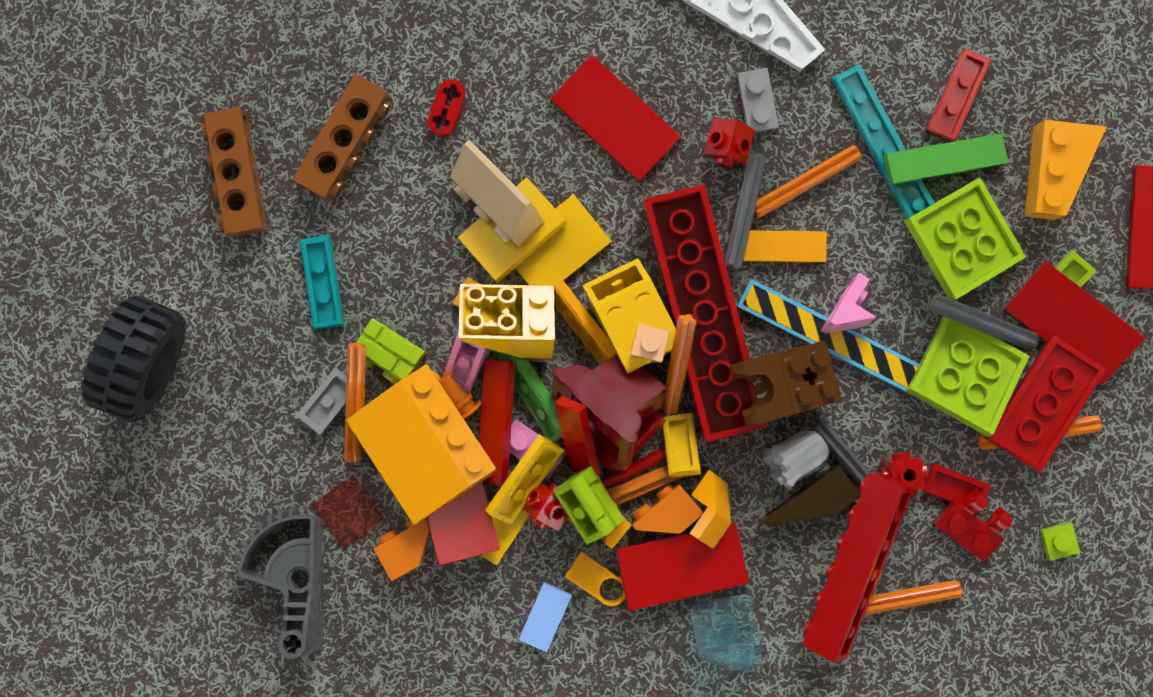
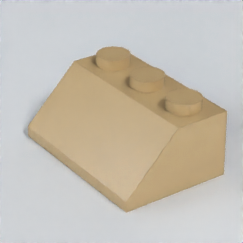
[450,140,544,248]

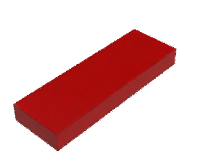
[925,48,992,142]
[554,396,600,476]

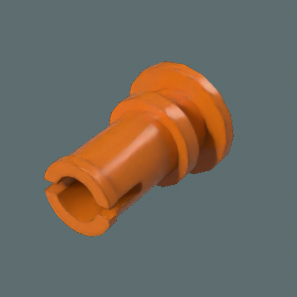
[438,372,482,419]

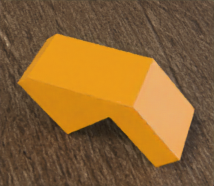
[690,470,731,549]

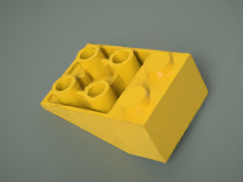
[583,258,676,373]
[459,284,555,359]

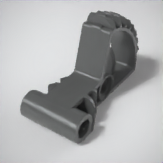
[231,506,323,659]

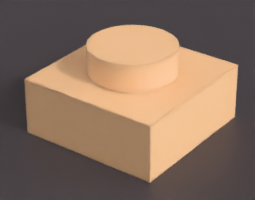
[631,324,670,363]

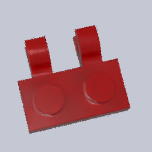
[934,488,1013,562]

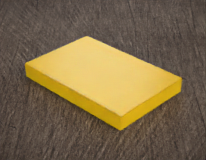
[458,177,567,283]
[516,194,612,286]

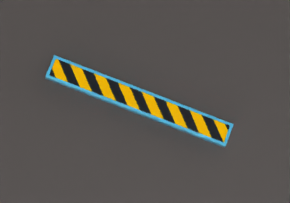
[736,279,932,406]

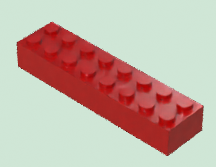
[642,184,767,442]

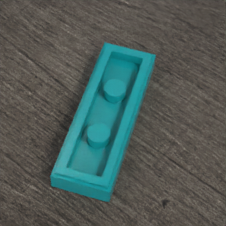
[299,235,345,330]

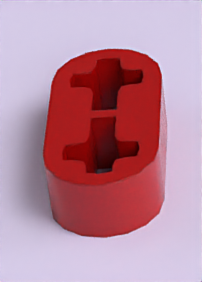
[428,79,466,137]

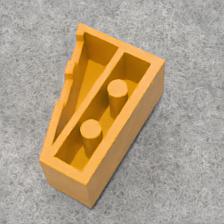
[1024,120,1107,220]

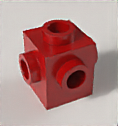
[704,118,755,168]
[880,452,928,496]
[523,482,569,531]

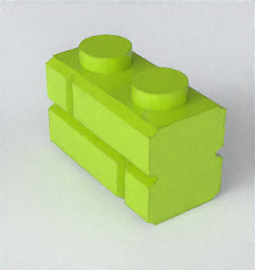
[357,318,427,384]
[553,467,625,545]

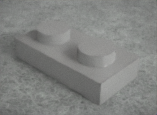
[737,68,779,133]
[296,367,347,435]

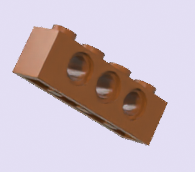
[292,73,392,202]
[201,107,268,238]

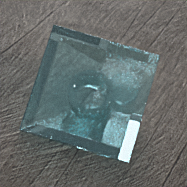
[688,594,763,671]

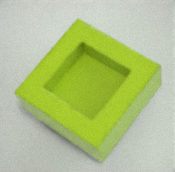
[1055,250,1097,287]
[1040,522,1080,561]

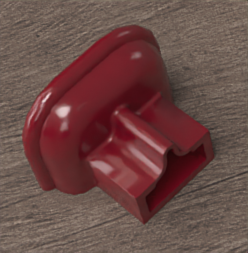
[551,354,667,472]

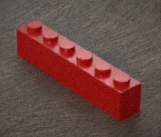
[802,472,915,663]

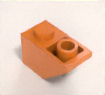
[631,483,703,534]
[373,519,430,581]

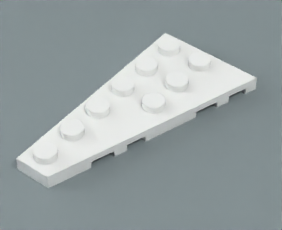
[682,0,825,72]

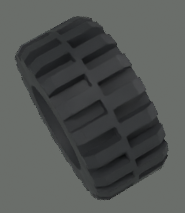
[81,295,187,423]

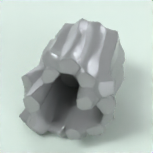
[763,430,829,489]

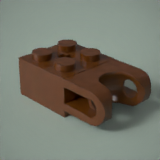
[730,340,841,426]

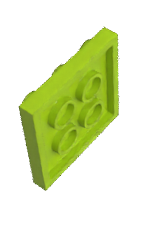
[904,178,1026,300]
[907,316,1030,437]

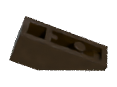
[760,465,860,526]

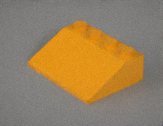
[346,364,496,526]

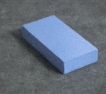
[519,582,572,652]

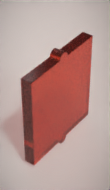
[312,475,385,548]

